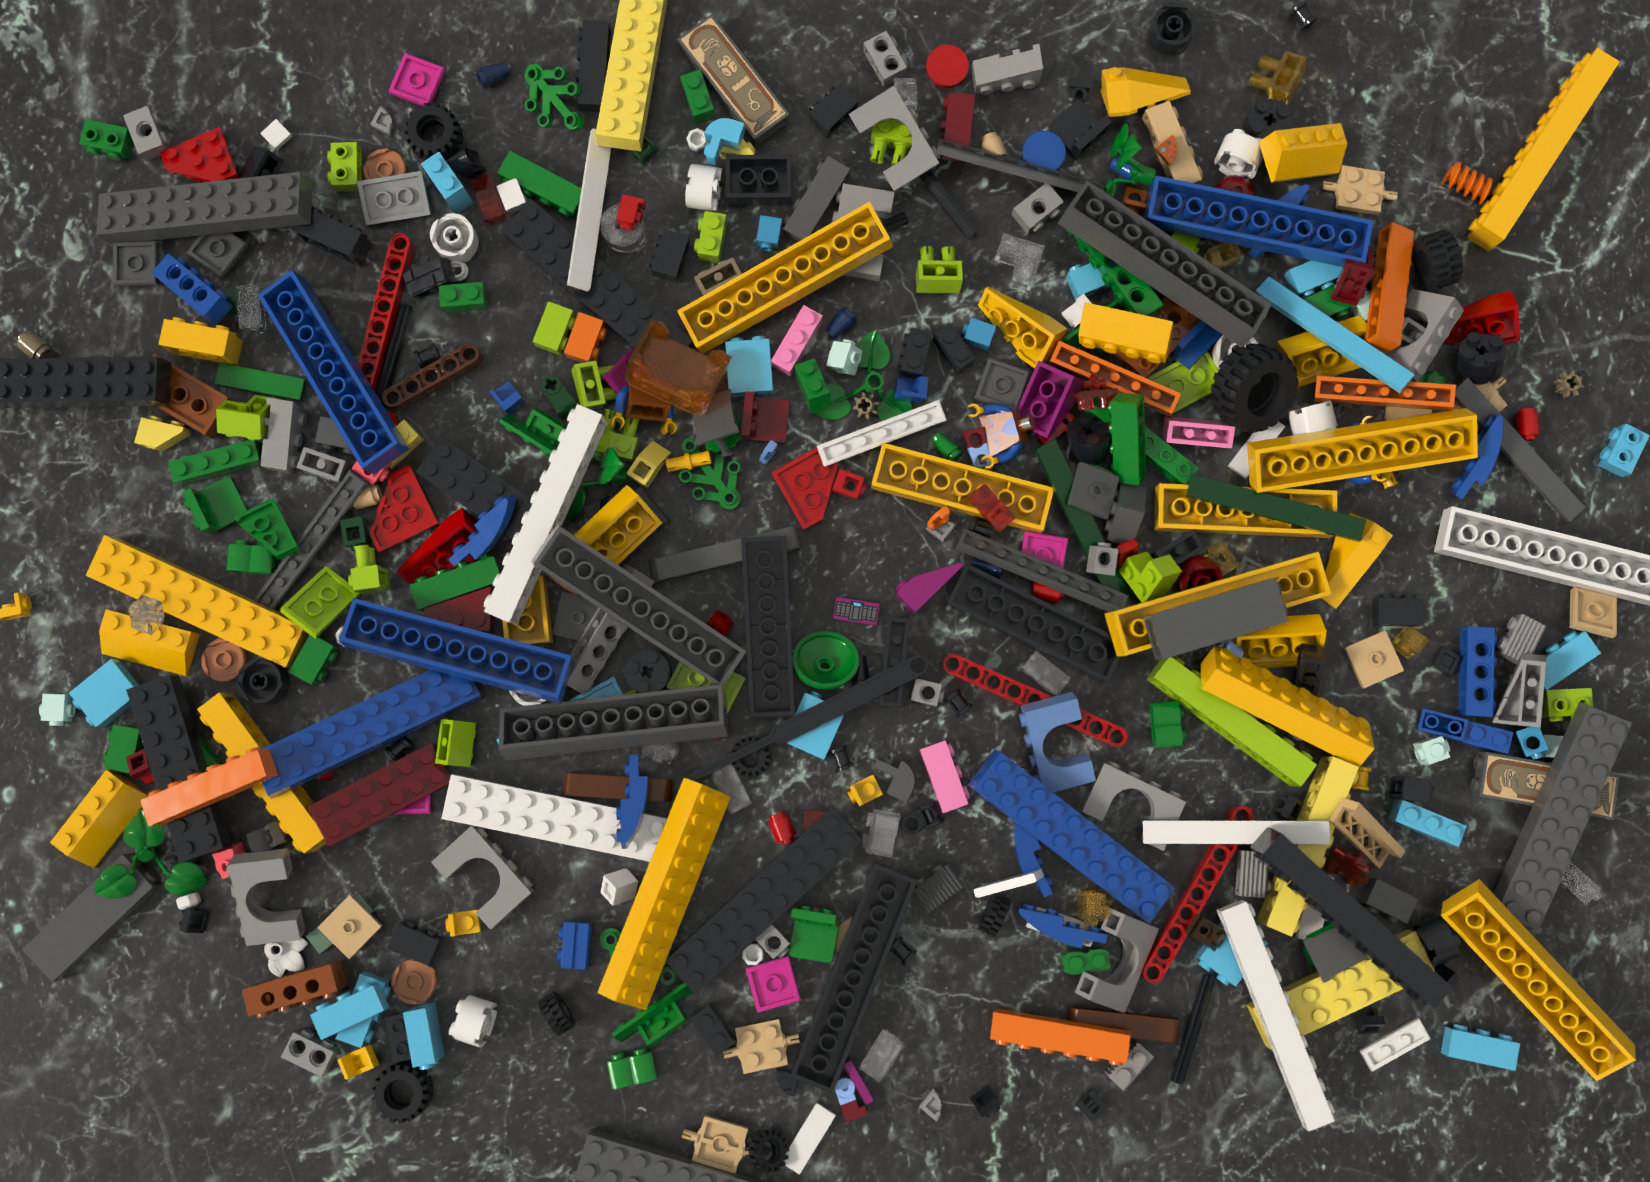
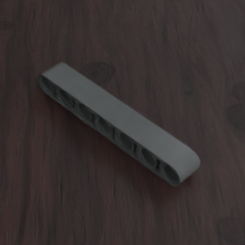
[648,526,801,583]

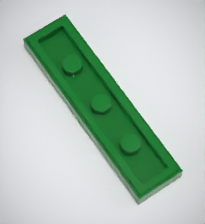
[215,363,307,401]

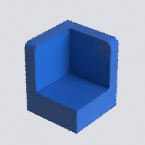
[894,376,928,403]
[489,382,525,414]

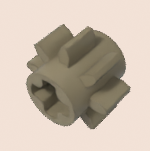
[1553,370,1584,399]
[852,392,881,420]

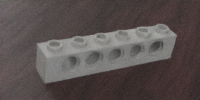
[567,564,654,695]

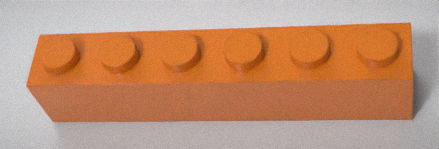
[1365,222,1414,353]
[1050,341,1181,418]
[1314,376,1456,411]
[140,747,278,826]
[990,1008,1132,1065]

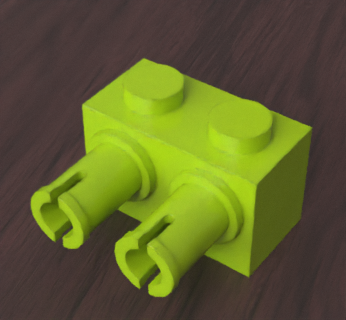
[870,120,918,166]
[916,246,963,293]
[571,361,618,410]
[594,409,640,463]
[348,545,391,595]

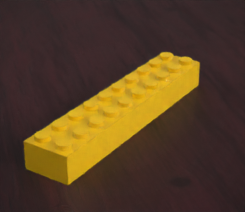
[1467,47,1620,252]
[677,201,894,354]
[1247,408,1478,493]
[86,535,309,668]
[1104,552,1331,657]
[597,778,731,1010]
[1441,879,1636,1081]

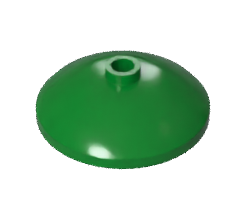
[792,631,859,690]

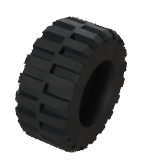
[1211,343,1299,433]

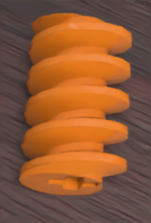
[1441,161,1493,205]

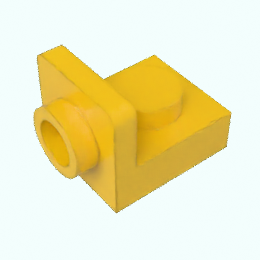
[0,592,32,621]
[847,775,883,807]
[446,909,482,937]

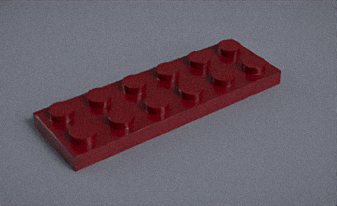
[308,743,450,848]

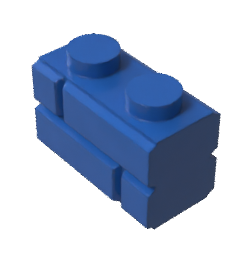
[557,920,593,970]

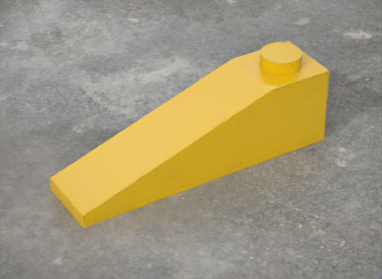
[1101,67,1191,117]
[978,287,1067,368]
[1320,513,1393,609]

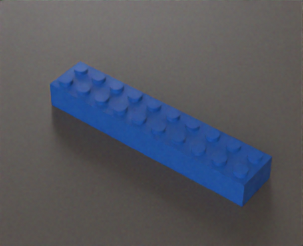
[1144,176,1374,267]
[257,270,409,475]
[339,598,574,704]
[260,670,481,799]
[968,749,1175,924]

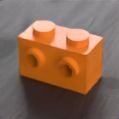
[564,312,608,363]

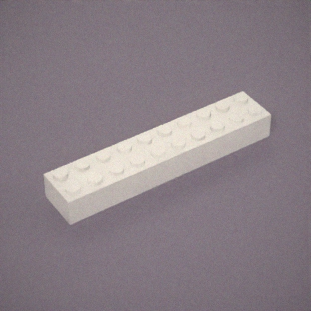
[484,404,608,626]
[1434,506,1650,606]
[441,774,667,862]

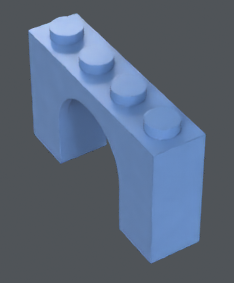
[1019,692,1096,792]

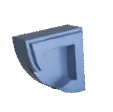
[759,440,778,465]

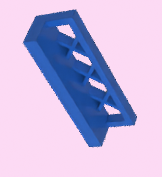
[1172,320,1223,370]

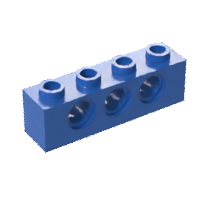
[151,253,233,326]
[1458,626,1498,718]

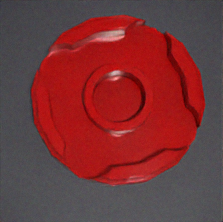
[926,45,969,89]

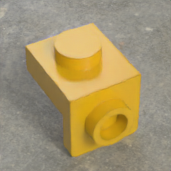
[338,1044,379,1080]

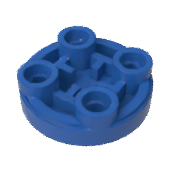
[1022,131,1066,170]

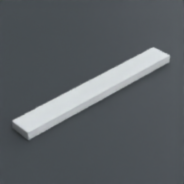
[567,128,611,292]
[1143,821,1330,844]

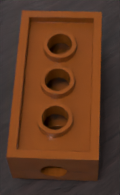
[1109,296,1201,378]
[152,354,233,440]
[242,959,349,1018]

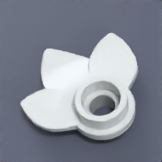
[264,937,308,977]

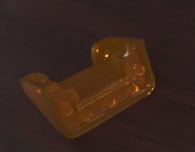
[625,319,732,416]

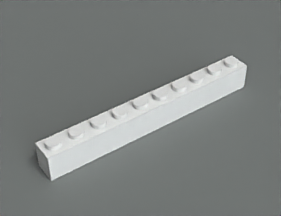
[1217,900,1335,1131]

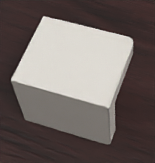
[496,178,529,214]
[1061,294,1092,330]
[601,868,638,906]

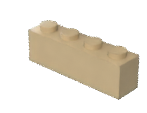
[1142,101,1203,184]

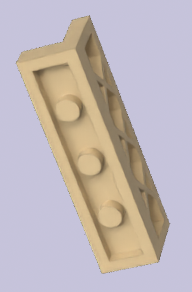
[1329,798,1405,869]

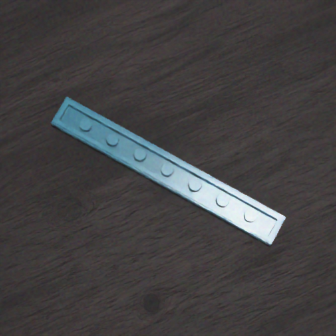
[1255,277,1415,393]

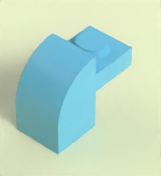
[704,118,745,166]

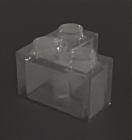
[995,233,1045,293]
[861,808,900,858]

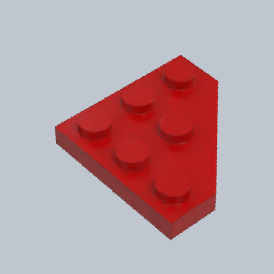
[160,126,239,182]
[771,441,839,530]
[369,465,440,554]

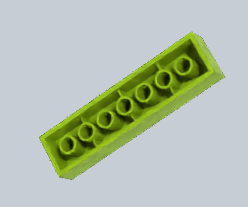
[1146,656,1317,787]

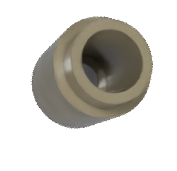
[17,331,52,359]

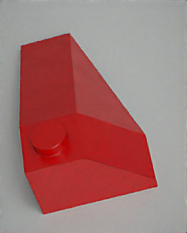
[1427,291,1521,344]
[397,507,494,584]

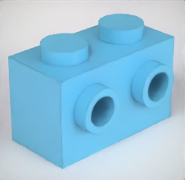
[1598,423,1650,477]

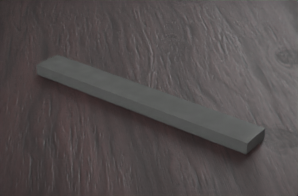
[935,138,1105,192]
[1455,378,1585,523]
[253,470,369,610]
[956,528,1129,612]

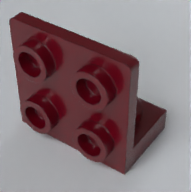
[1331,247,1375,306]
[741,391,790,443]

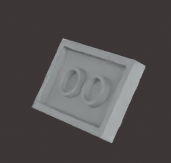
[357,171,432,225]

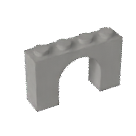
[849,86,941,192]
[832,183,895,282]
[1382,289,1464,382]
[1079,761,1186,851]
[431,825,534,930]
[226,848,305,946]
[1075,908,1159,1013]

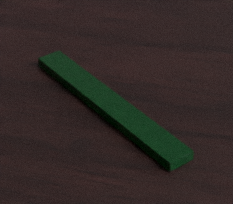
[1034,439,1131,599]
[1185,474,1366,542]

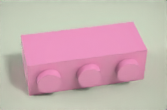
[771,305,823,377]
[1161,416,1235,448]
[919,740,970,813]

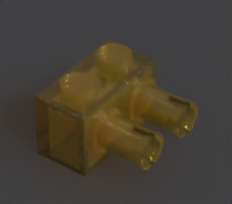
[1249,51,1306,105]

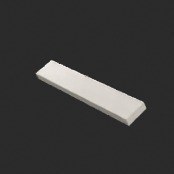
[816,400,946,467]

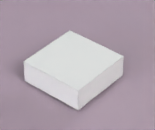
[260,119,293,150]

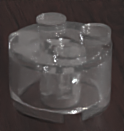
[600,204,647,254]

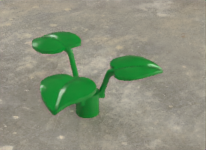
[1104,122,1156,197]
[815,330,913,421]
[567,447,627,522]
[94,809,207,899]

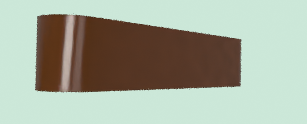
[382,344,483,411]
[562,773,673,802]
[1069,1006,1180,1043]

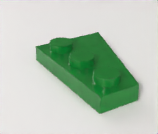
[233,498,300,560]

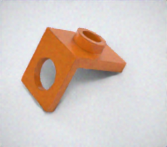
[1122,186,1147,216]

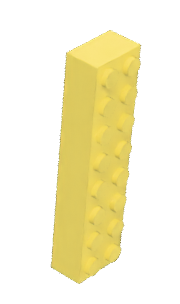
[596,0,668,152]
[1256,756,1359,937]
[1246,929,1435,1050]

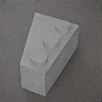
[971,44,1043,95]
[261,397,307,474]
[1493,653,1547,727]

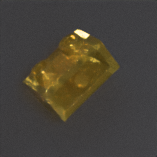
[1075,889,1109,925]

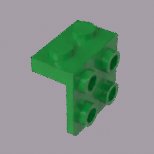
[183,477,247,534]
[789,906,841,963]

